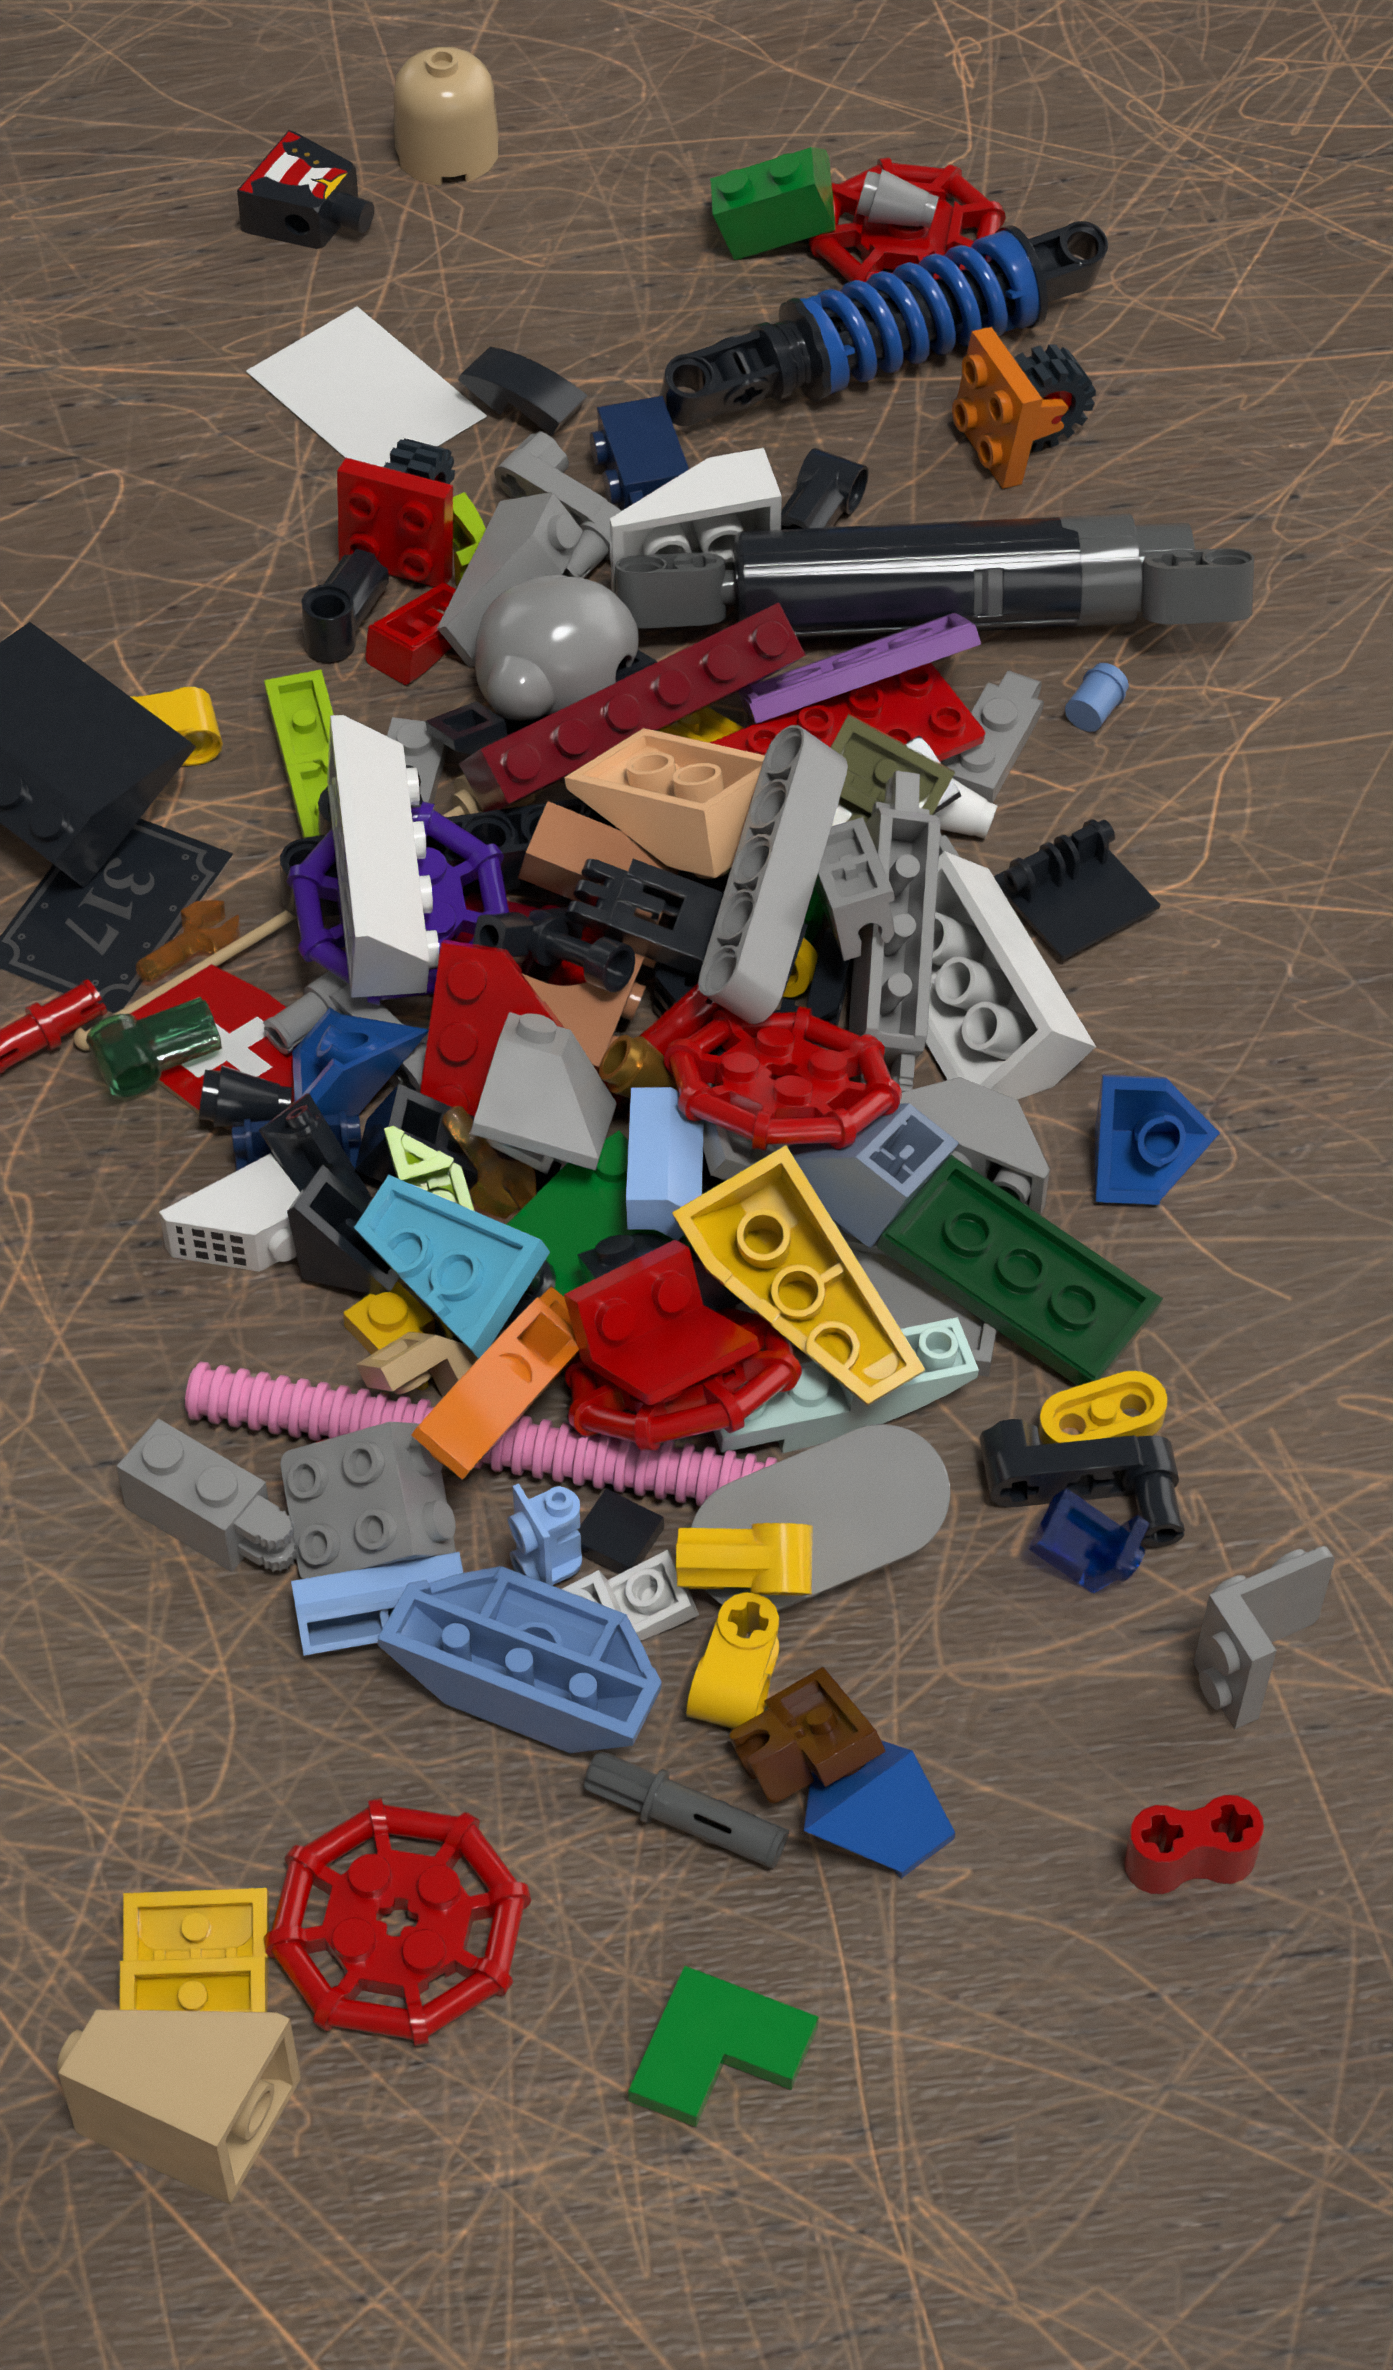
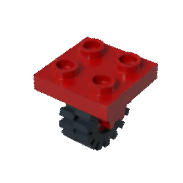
[337,438,455,587]

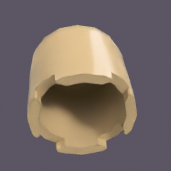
[394,47,499,185]

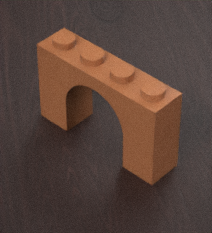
[518,801,680,1073]

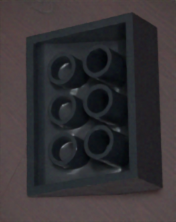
[0,622,196,888]

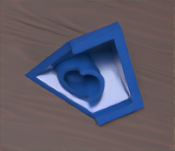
[292,1007,429,1116]
[1095,1074,1220,1205]
[804,1740,955,1879]

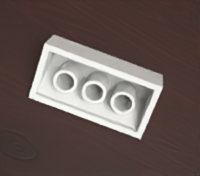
[327,715,439,998]
[926,851,1096,1099]

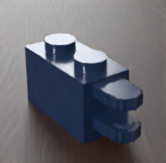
[590,396,689,511]

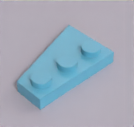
[354,1175,550,1359]

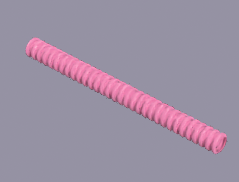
[185,1361,777,1506]

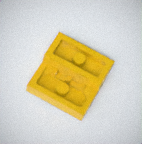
[120,1888,269,2012]

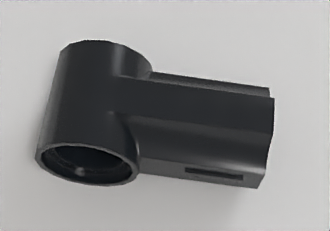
[781,448,869,530]
[301,548,389,662]

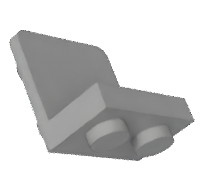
[280,1422,456,1579]
[1193,1546,1335,1729]

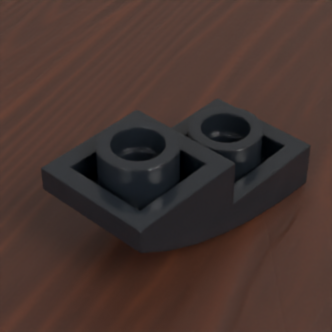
[458,346,588,437]

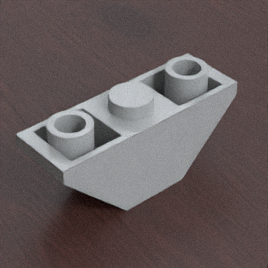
[900,1077,1050,1215]

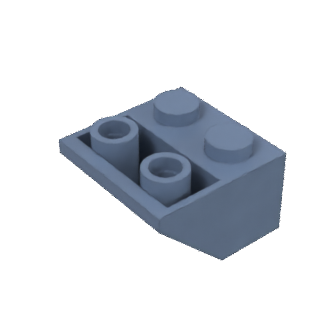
[788,1103,959,1249]

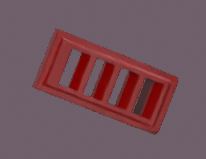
[365,582,456,685]

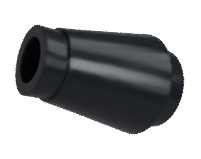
[198,1065,292,1128]

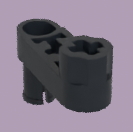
[979,1419,1185,1547]

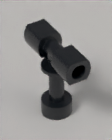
[473,907,635,992]

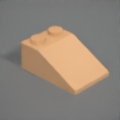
[564,728,765,879]

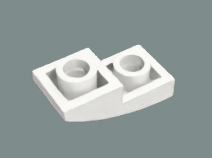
[562,1550,699,1641]

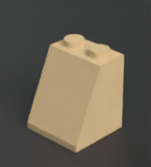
[57,2009,301,2204]

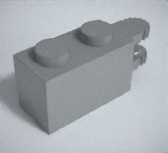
[116,1419,297,1572]

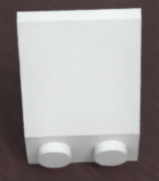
[610,448,782,594]

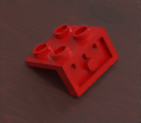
[564,1240,760,1405]

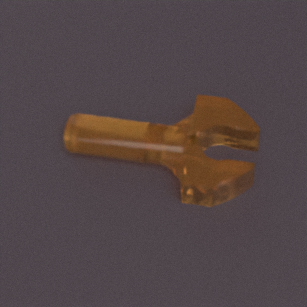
[136,900,240,982]
[442,1106,536,1219]

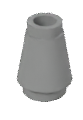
[856,169,939,228]

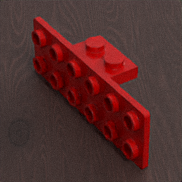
[710,662,986,761]

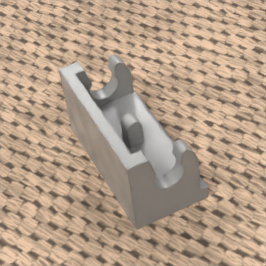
[815,817,895,961]

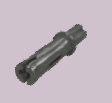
[584,1752,790,1869]

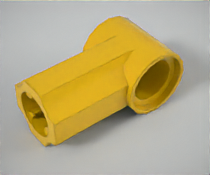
[676,1523,813,1596]

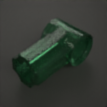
[86,997,222,1097]

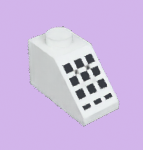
[159,1153,300,1272]

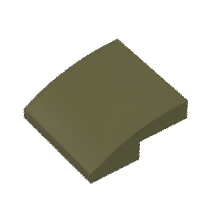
[830,714,955,826]

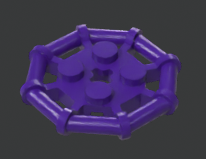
[286,802,509,1006]

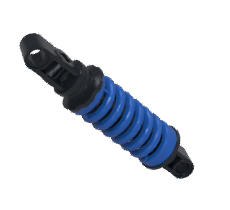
[659,221,1108,426]

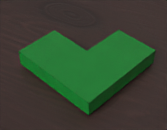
[628,1966,819,2127]

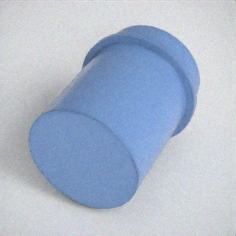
[1065,663,1129,732]

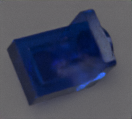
[1028,1488,1149,1593]

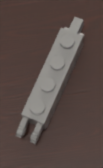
[849,771,941,1092]

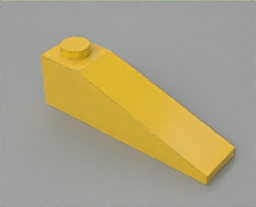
[672,1145,925,1406]

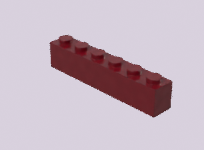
[459,603,806,812]

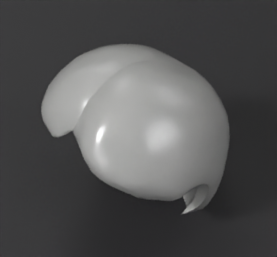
[475,574,639,721]

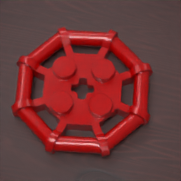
[809,157,1006,282]
[664,1006,902,1151]
[565,1308,802,1451]
[263,1798,531,2046]

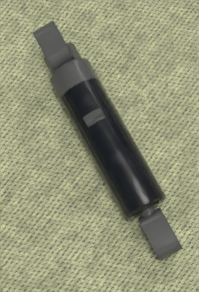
[615,513,1254,640]

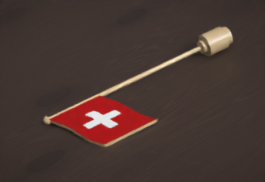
[74,774,538,1131]

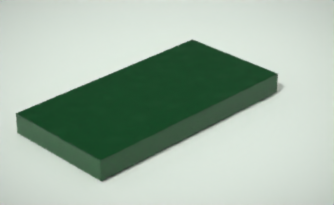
[877,1155,1163,1386]

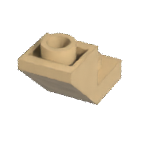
[356,1332,478,1397]

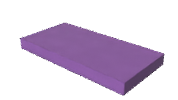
[739,613,981,724]

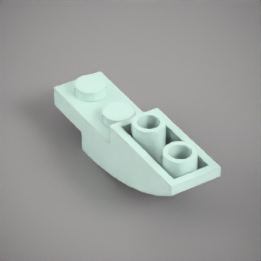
[714,1317,979,1454]

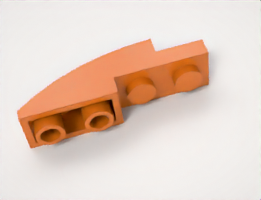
[411,1286,579,1480]

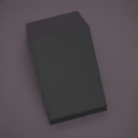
[287,1165,400,1295]

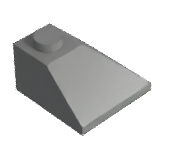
[470,1012,617,1170]

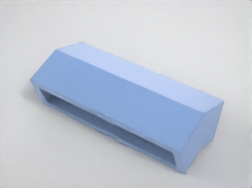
[626,1087,704,1241]
[291,1552,463,1656]

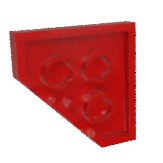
[420,940,613,1138]

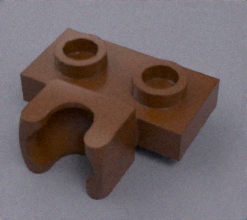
[729,1667,886,1804]

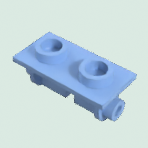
[508,1483,582,1586]

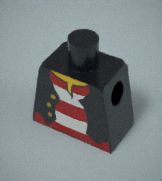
[237,130,374,249]

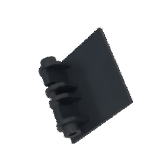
[993,819,1160,960]

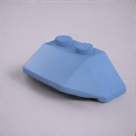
[378,1566,662,1753]

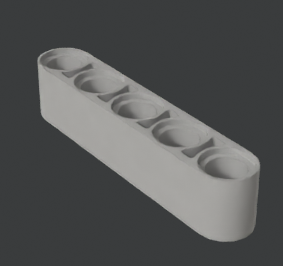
[698,725,848,1024]

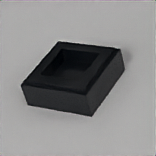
[578,1489,664,1574]

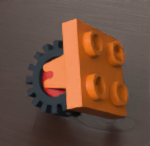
[952,327,1096,489]

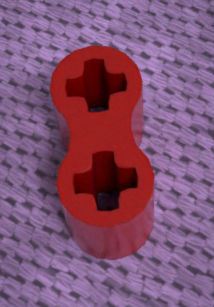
[1124,1795,1264,1894]

